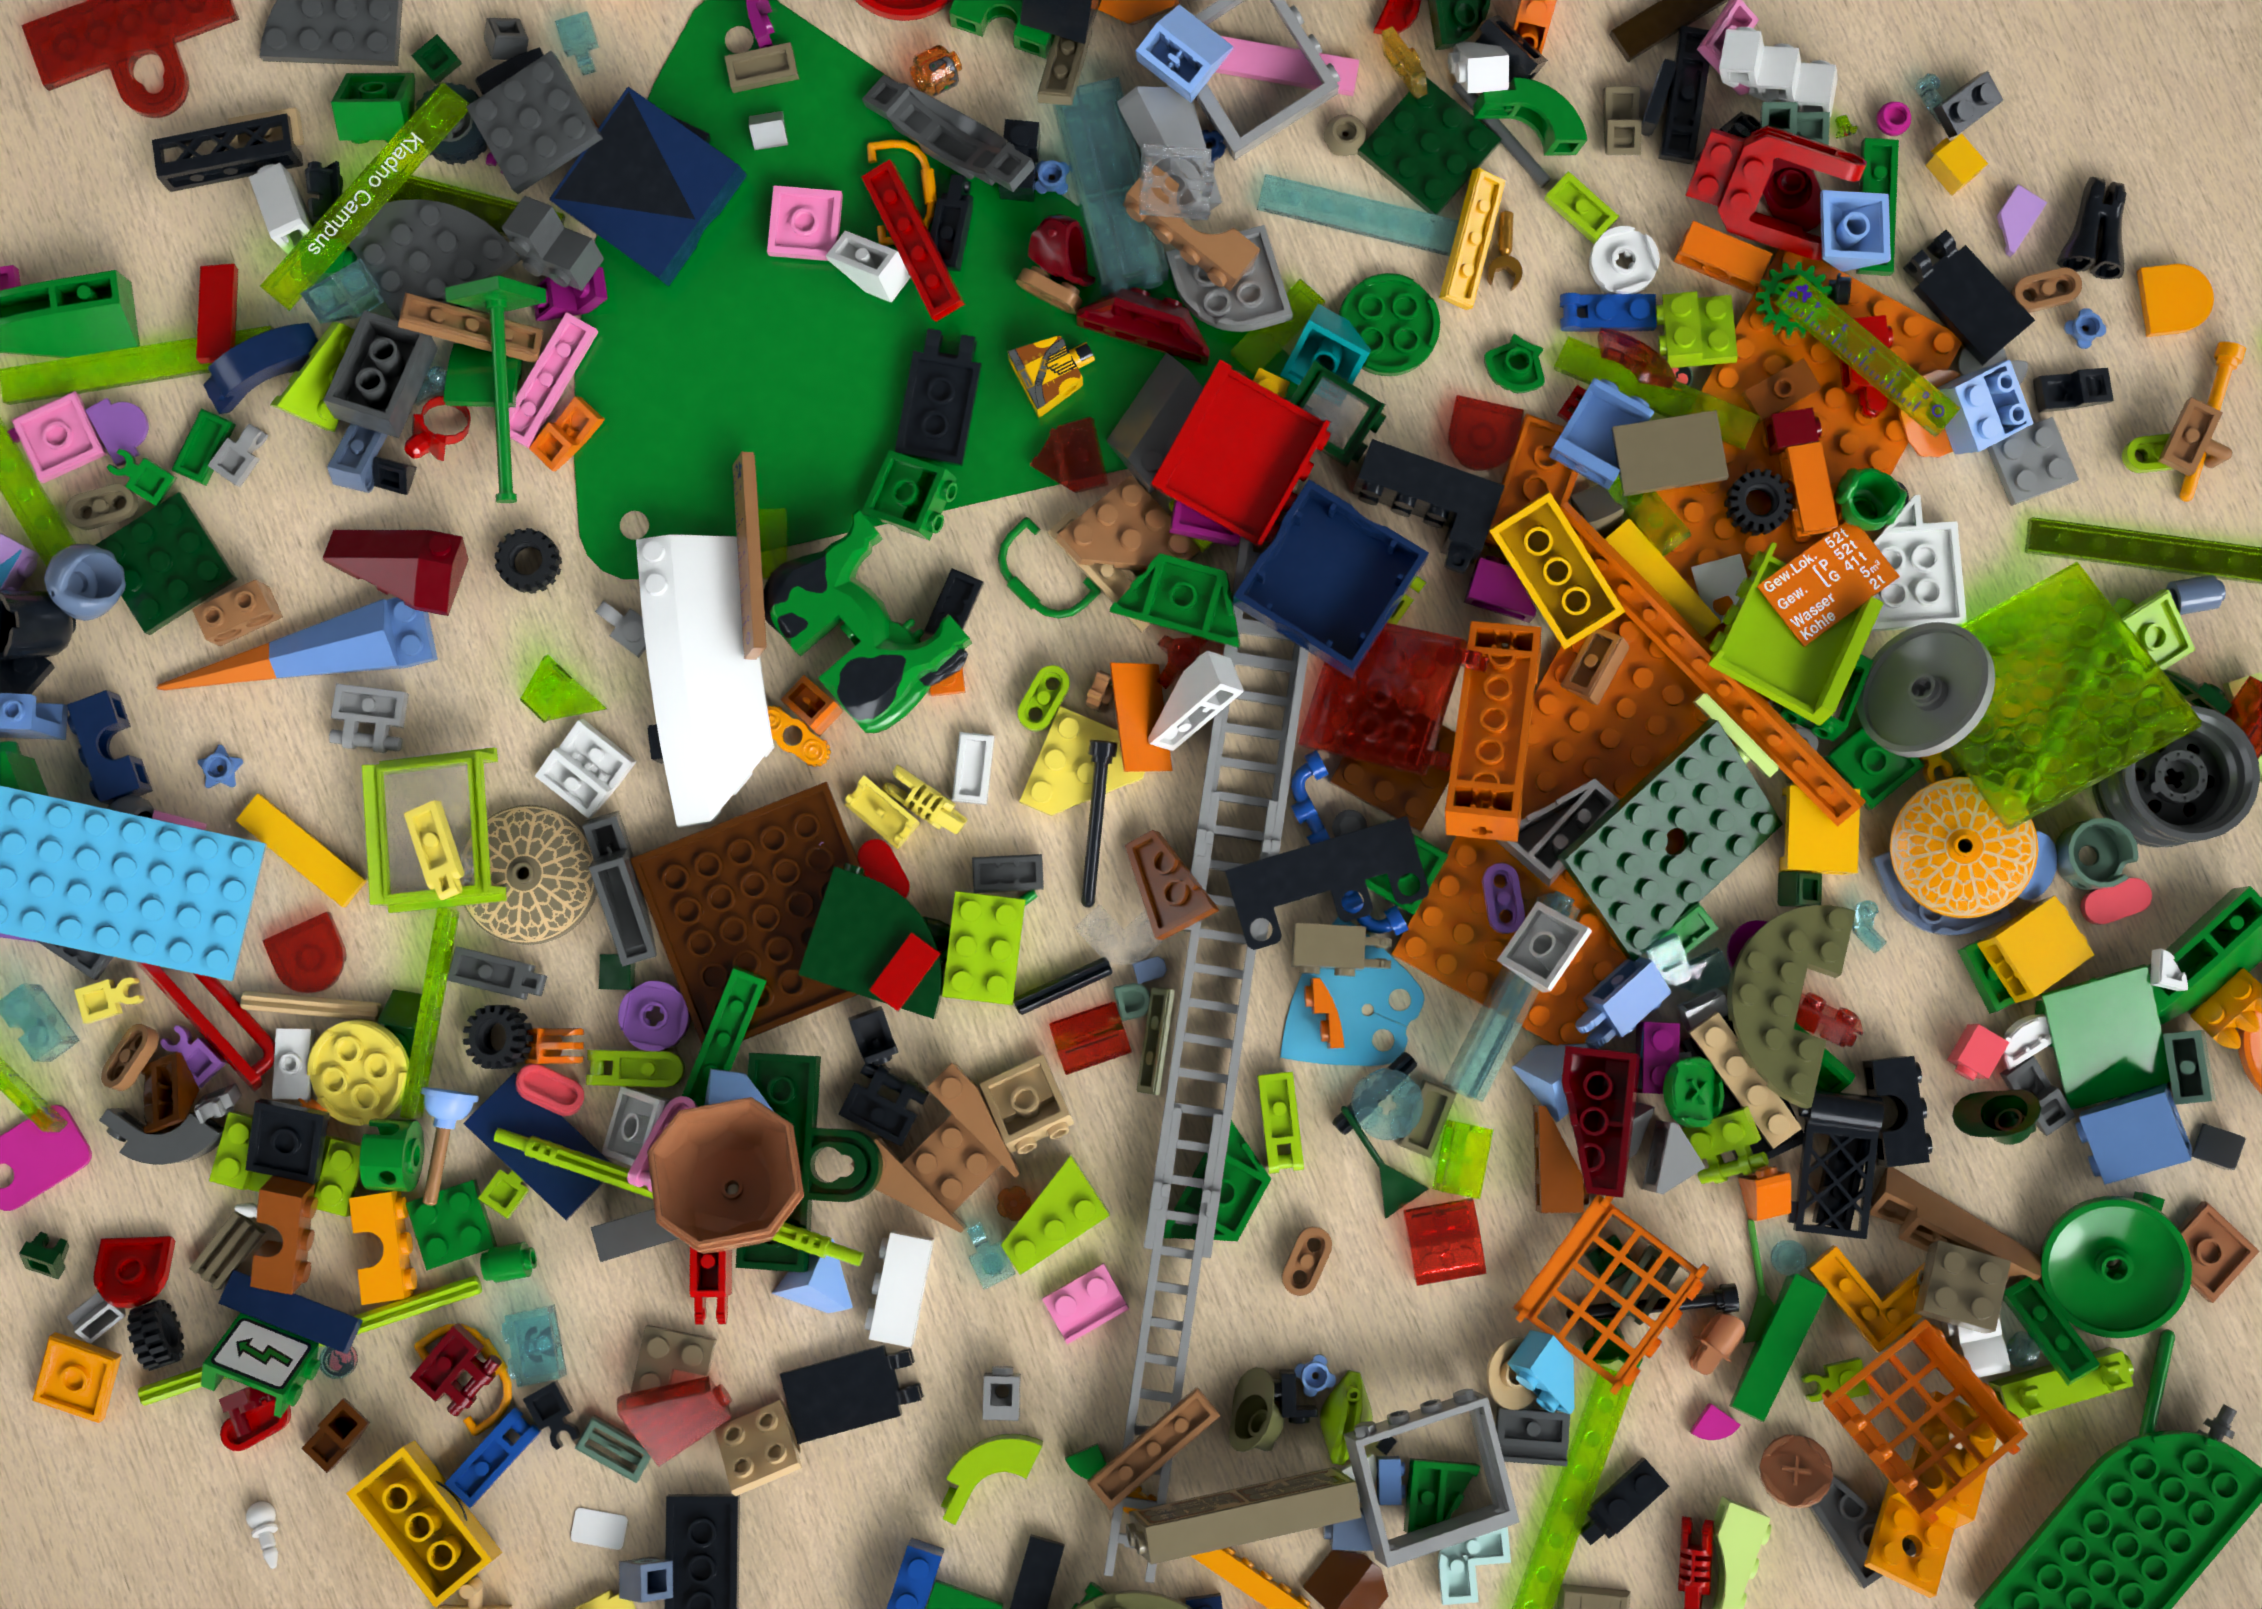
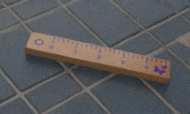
[733,451,767,660]

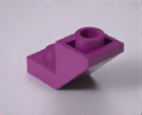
[533,267,608,321]

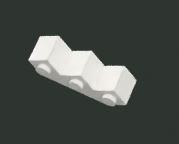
[1719,27,1838,117]

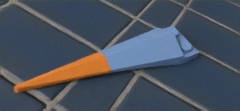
[156,597,438,691]

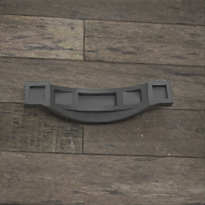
[862,75,1035,192]

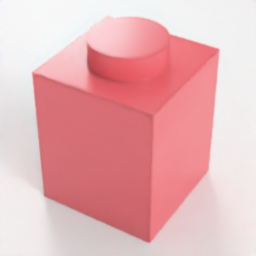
[1947,1024,2010,1081]

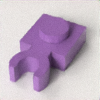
[160,1025,227,1088]

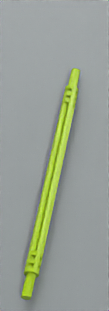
[494,1128,864,1267]

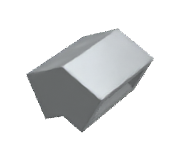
[1677,987,1729,1036]
[67,1292,126,1344]

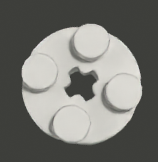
[1589,226,1660,294]

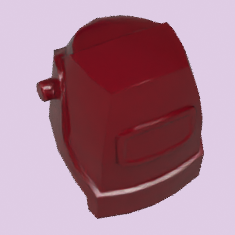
[1028,214,1096,287]

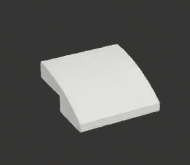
[535,719,637,819]

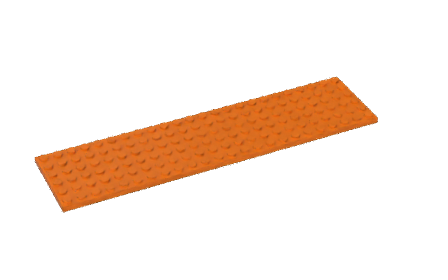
[1390,249,1962,1046]

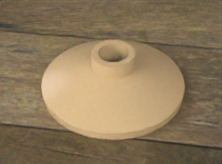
[1486,1337,1537,1410]

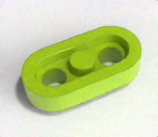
[2122,433,2175,473]
[1018,665,1070,732]

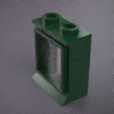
[1289,360,1387,467]

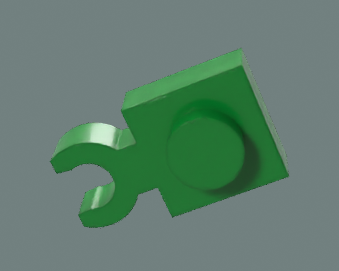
[107,449,177,506]

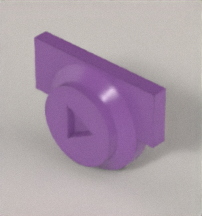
[85,398,149,467]

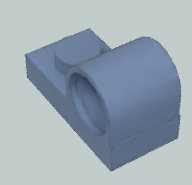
[327,423,388,493]

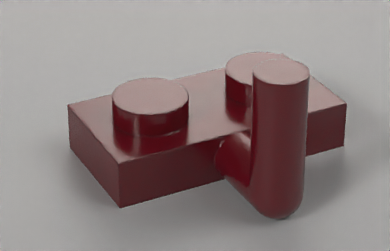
[219,1387,276,1437]

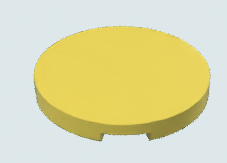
[307,1019,411,1126]

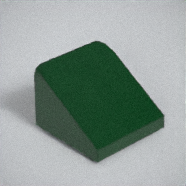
[1777,871,1822,908]
[598,954,636,990]

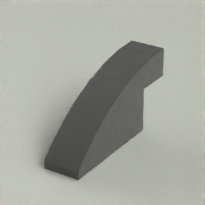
[582,811,657,967]

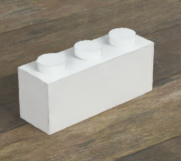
[865,1230,934,1348]

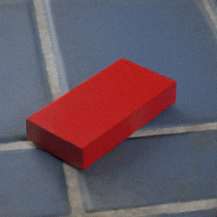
[869,932,941,1012]

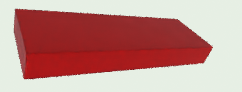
[196,264,239,364]

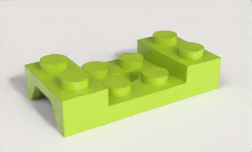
[209,1111,361,1217]

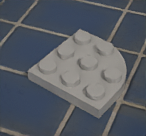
[1166,225,1293,332]

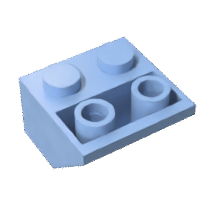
[1135,4,1233,103]
[1931,359,2034,454]

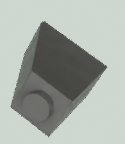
[591,1208,679,1262]

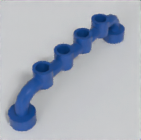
[1291,750,1409,936]

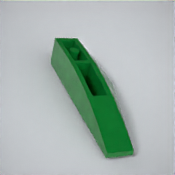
[0,270,140,359]
[2148,886,2262,1025]

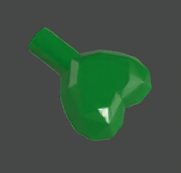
[1582,1319,1643,1368]

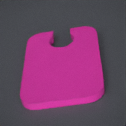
[0,1105,92,1211]

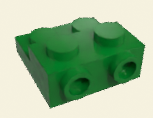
[862,450,958,541]

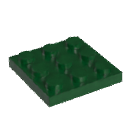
[1357,75,1502,219]
[95,492,238,635]

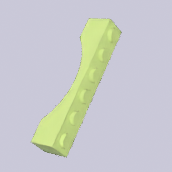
[1712,1496,1771,1609]

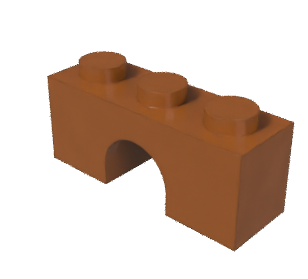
[250,1176,318,1295]

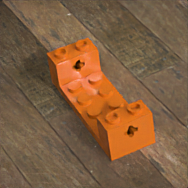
[1445,621,1542,842]

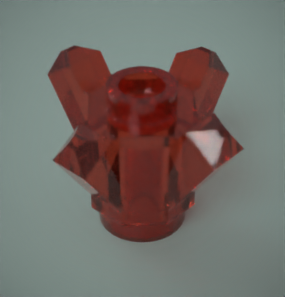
[1157,635,1209,689]

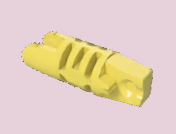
[881,765,968,834]

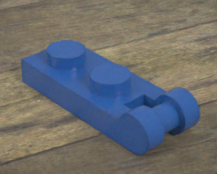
[1560,293,1657,332]
[444,1407,542,1508]

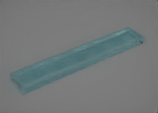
[1257,174,1459,256]

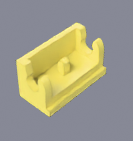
[845,776,920,850]

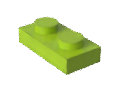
[1544,171,1619,244]

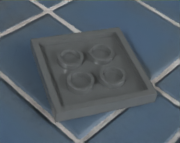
[466,51,603,194]

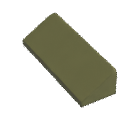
[1136,987,1175,1095]

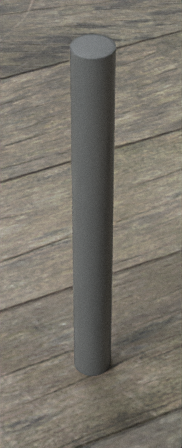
[1452,82,1551,188]

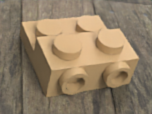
[979,1054,1075,1154]

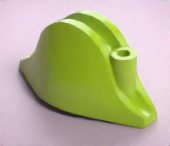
[1320,1370,1373,1466]

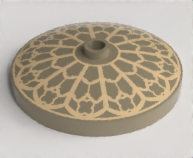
[459,805,597,945]

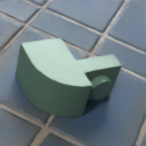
[1760,102,1830,145]

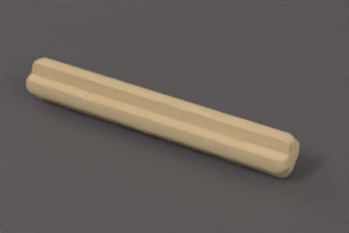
[240,991,382,1021]

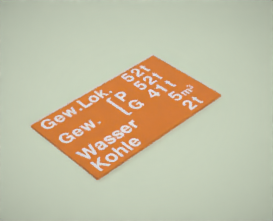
[1757,522,1900,647]

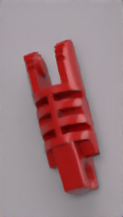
[1678,1516,1714,1609]

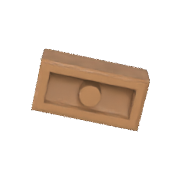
[1561,628,1629,705]

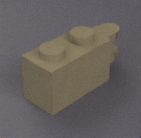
[1291,922,1392,977]

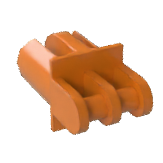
[525,1028,584,1064]

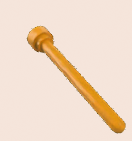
[2179,342,2246,502]

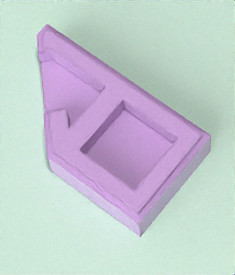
[1997,184,2047,257]

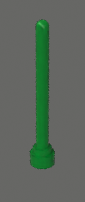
[2138,1329,2175,1436]

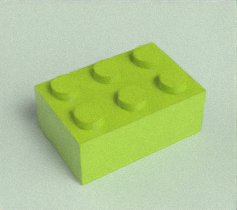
[942,891,1025,1005]

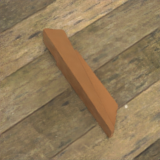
[1870,1167,2041,1283]

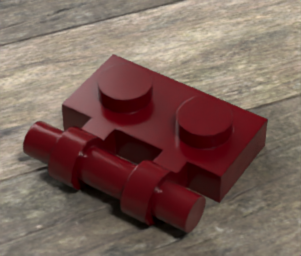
[410,1323,502,1416]

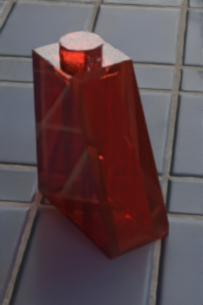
[617,1376,732,1467]

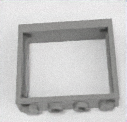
[1195,0,1340,161]
[1344,1389,1520,1568]

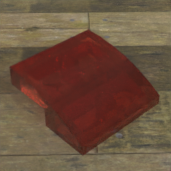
[1403,1198,1487,1286]

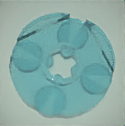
[1351,1068,1423,1140]

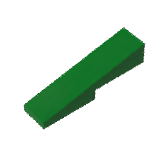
[1729,1273,1828,1422]

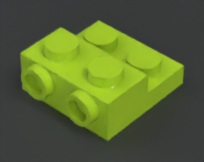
[1655,291,1738,369]

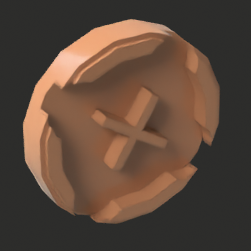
[1759,1435,1833,1508]

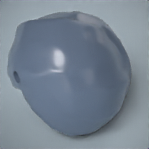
[44,544,126,621]

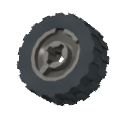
[412,83,487,165]

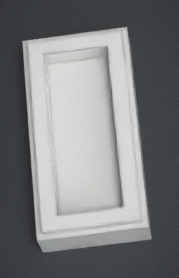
[952,732,995,805]

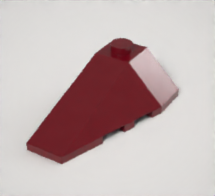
[323,530,469,616]
[1562,1046,1641,1198]

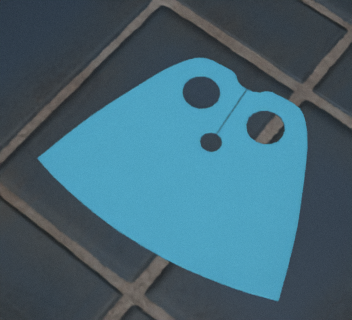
[1280,917,1424,1066]

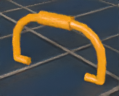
[867,139,937,246]
[414,1324,512,1436]

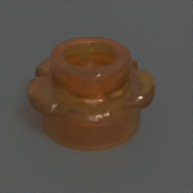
[997,1186,1031,1221]

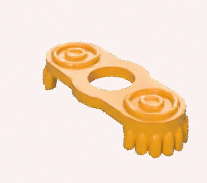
[767,705,831,767]

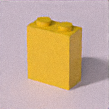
[1977,895,2095,1003]

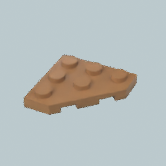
[1056,475,1201,571]

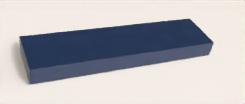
[218,1270,363,1354]

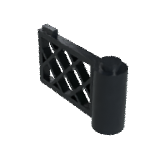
[1787,1089,1884,1239]

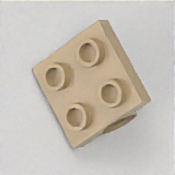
[714,1400,802,1496]

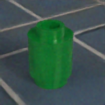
[480,1242,537,1283]

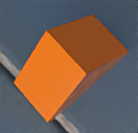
[780,675,843,736]

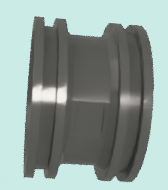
[2092,706,2260,848]

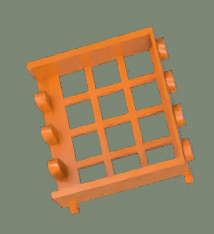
[1512,1195,1709,1395]
[1822,1319,2028,1524]

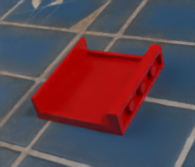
[1150,359,1332,547]

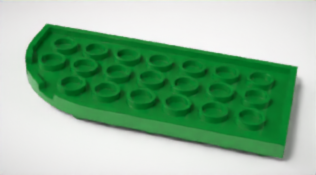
[1973,1430,2262,1609]

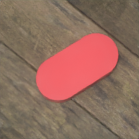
[2080,878,2152,925]
[515,1064,584,1116]

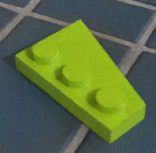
[270,322,355,432]

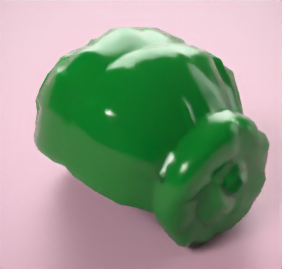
[1834,468,1907,531]

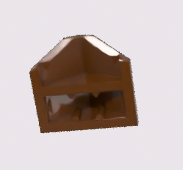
[141,1052,200,1134]
[1303,1550,1389,1609]

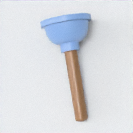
[421,1087,479,1206]

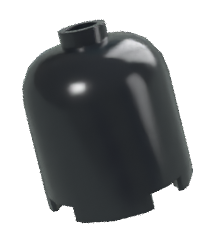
[0,590,76,660]

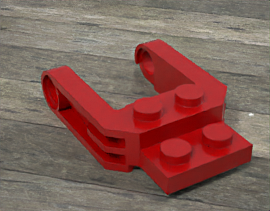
[1685,125,1867,261]

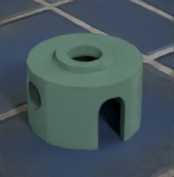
[2055,818,2138,890]

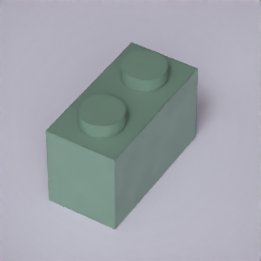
[2163,1030,2216,1105]

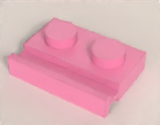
[1042,1263,1129,1344]

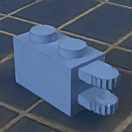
[1575,957,1672,1049]

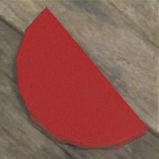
[1373,0,1421,36]

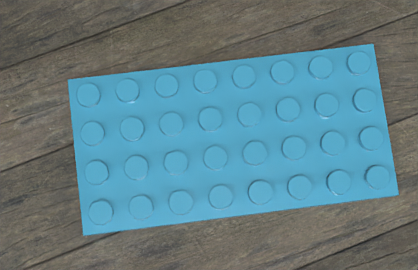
[0,786,267,981]

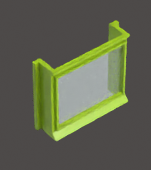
[362,747,507,913]

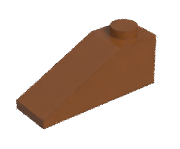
[1533,1105,1589,1213]

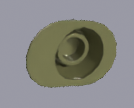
[1229,1367,1284,1452]

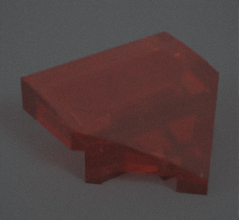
[1030,417,1109,493]

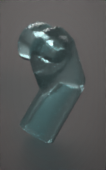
[1916,73,1944,124]
[415,366,447,406]
[1852,900,1887,953]

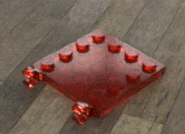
[1298,623,1490,776]

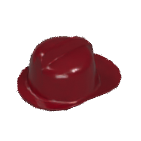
[1763,158,1822,232]

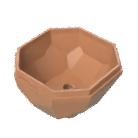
[647,1097,804,1254]

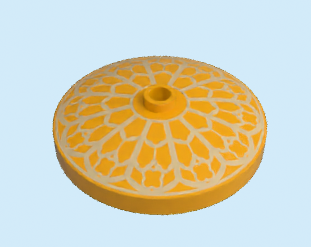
[1889,777,2038,918]

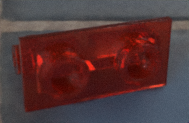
[1795,992,1863,1047]

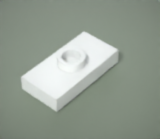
[272,1028,315,1100]

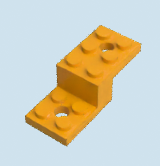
[1864,1391,1997,1598]

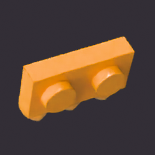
[2190,968,2262,1049]

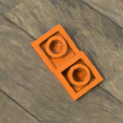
[1304,978,1344,1049]

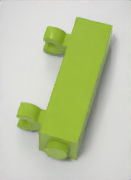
[1989,1347,2134,1419]

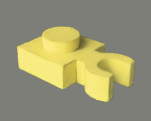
[74,977,145,1024]

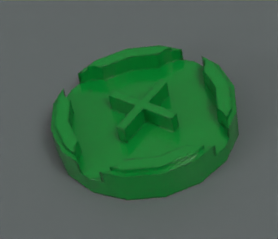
[1663,1056,1724,1128]

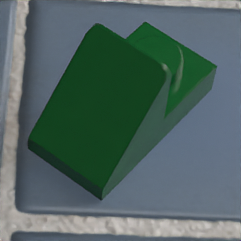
[378,989,429,1064]

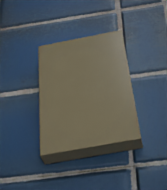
[1611,410,1729,496]

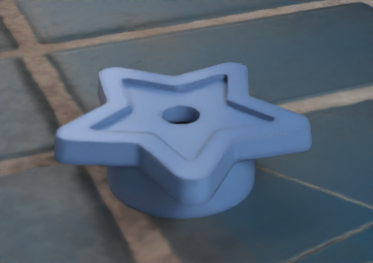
[198,745,243,788]

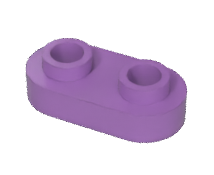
[1482,863,1525,934]

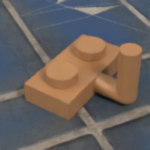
[2158,397,2232,476]

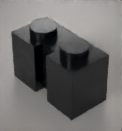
[998,119,1041,202]

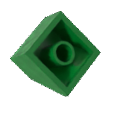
[331,73,415,144]

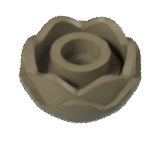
[1324,114,1366,156]

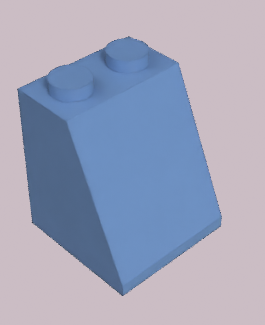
[2075,1083,2192,1185]

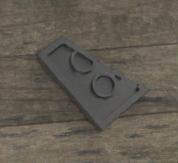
[1809,1476,1916,1588]

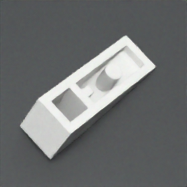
[1148,650,1244,751]

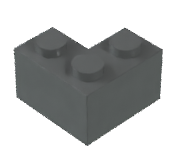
[502,196,604,291]

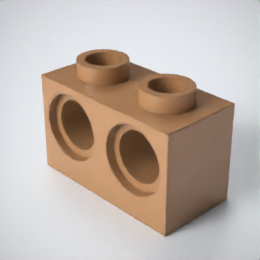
[192,579,283,647]

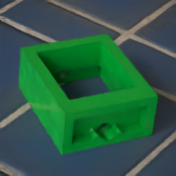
[1772,654,1874,741]

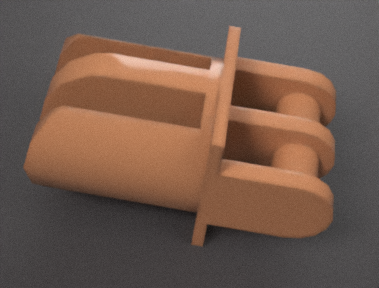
[1689,1312,1745,1375]

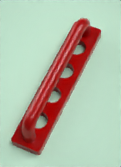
[137,962,275,1092]

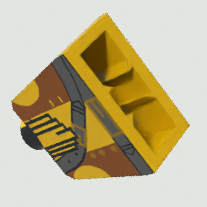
[1008,336,1095,418]

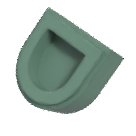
[1114,983,1150,1022]

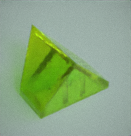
[520,655,607,723]

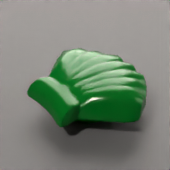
[1484,334,1545,394]

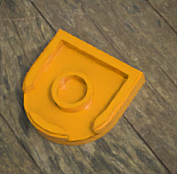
[2136,264,2214,337]

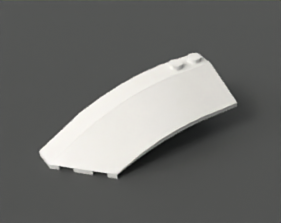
[636,534,775,828]

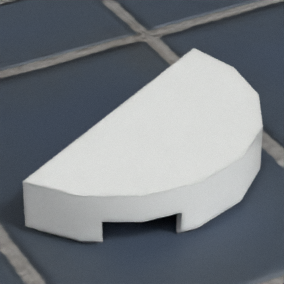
[2001,1014,2052,1071]

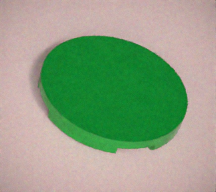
[1338,273,1440,376]

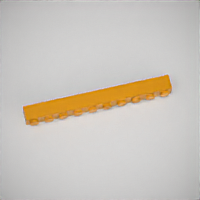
[1123,1486,1312,1609]

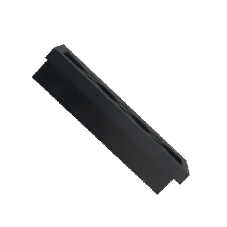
[152,113,303,192]

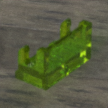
[1432,1120,1494,1199]

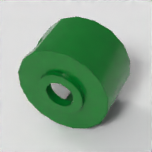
[359,1118,424,1192]

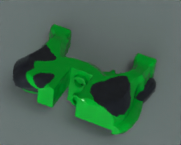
[763,509,972,733]

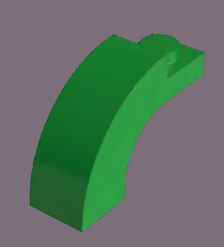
[1473,77,1588,156]

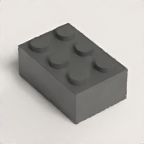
[324,310,438,438]

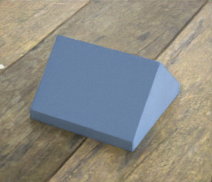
[1820,190,1891,272]

